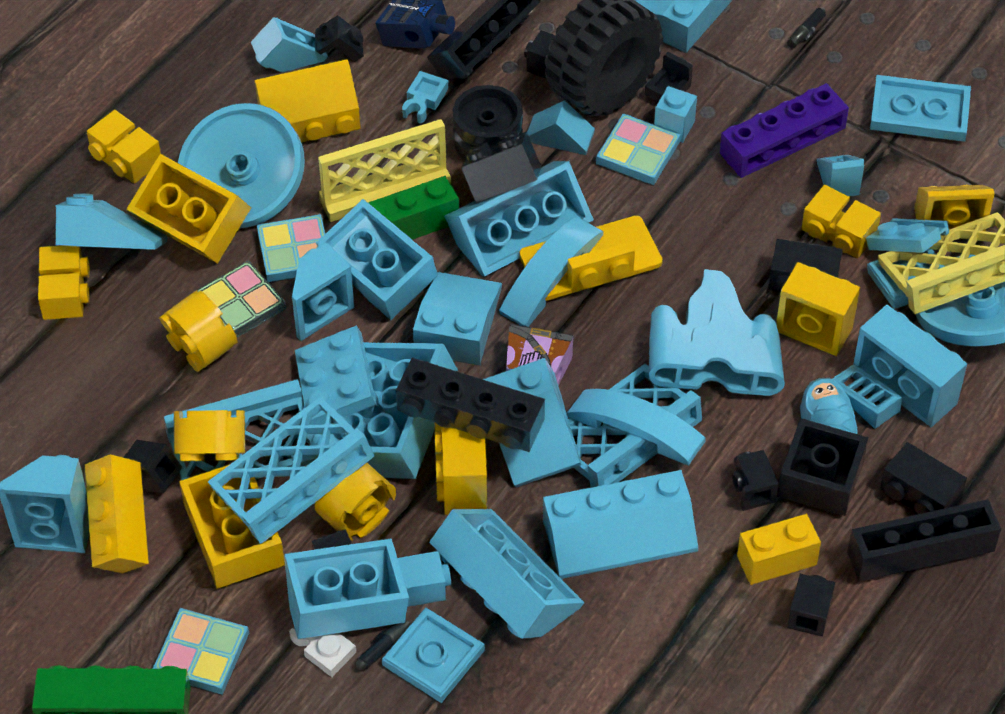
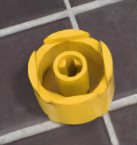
[159,290,238,372]
[174,410,245,461]
[314,463,396,541]

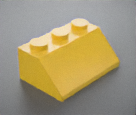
[255,59,361,143]

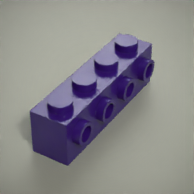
[720,83,849,178]

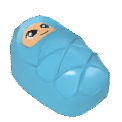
[800,378,858,434]

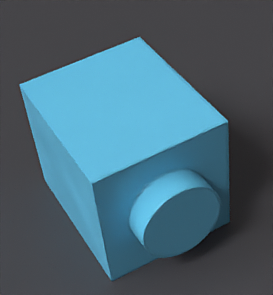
[654,86,697,143]
[397,551,451,607]

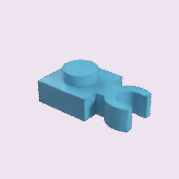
[402,71,448,123]

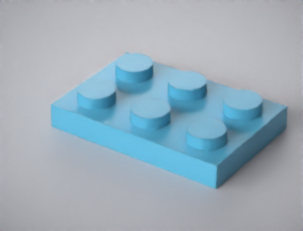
[870,75,971,142]
[295,325,376,425]

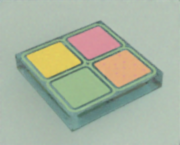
[193,260,286,337]

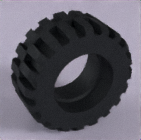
[545,0,663,116]

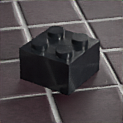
[461,130,541,204]
[777,418,869,516]

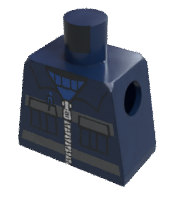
[375,0,455,48]

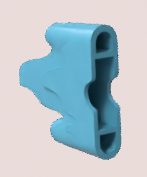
[649,269,785,396]

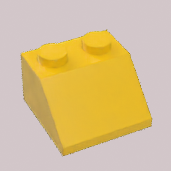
[914,185,995,231]

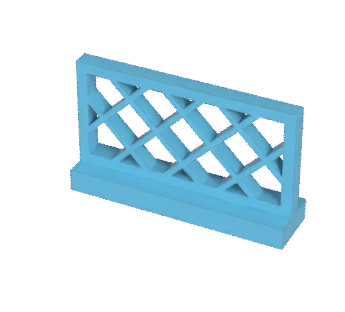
[568,364,702,488]
[164,379,318,480]
[208,396,375,544]

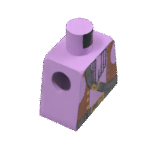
[506,324,573,386]

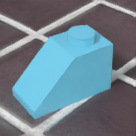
[251,17,328,73]

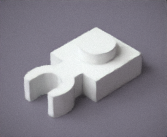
[289,628,356,677]

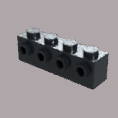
[427,0,540,81]
[396,357,545,452]
[847,499,1001,582]

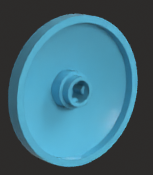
[178,103,305,228]
[916,254,1005,346]

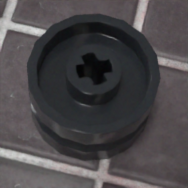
[452,85,523,160]

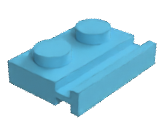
[866,218,949,253]

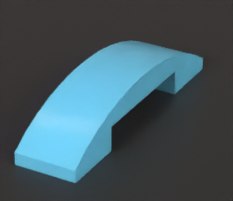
[499,216,603,327]
[567,389,705,466]

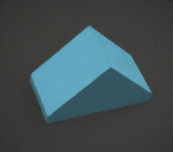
[527,100,595,155]
[817,155,864,196]

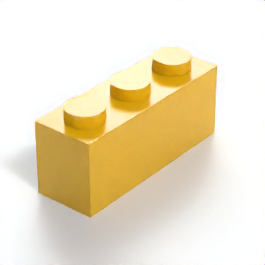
[85,454,149,574]

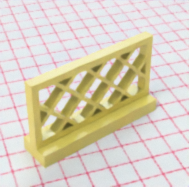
[318,119,451,222]
[878,212,1005,314]

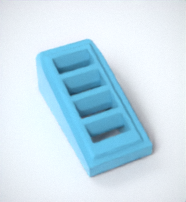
[833,364,903,429]

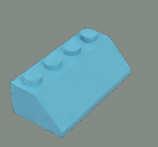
[445,161,594,276]
[543,470,698,579]
[429,509,584,639]

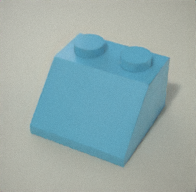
[292,242,354,341]

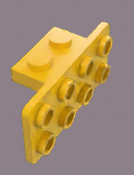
[520,216,662,301]

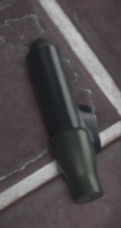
[787,7,826,48]
[356,619,411,669]

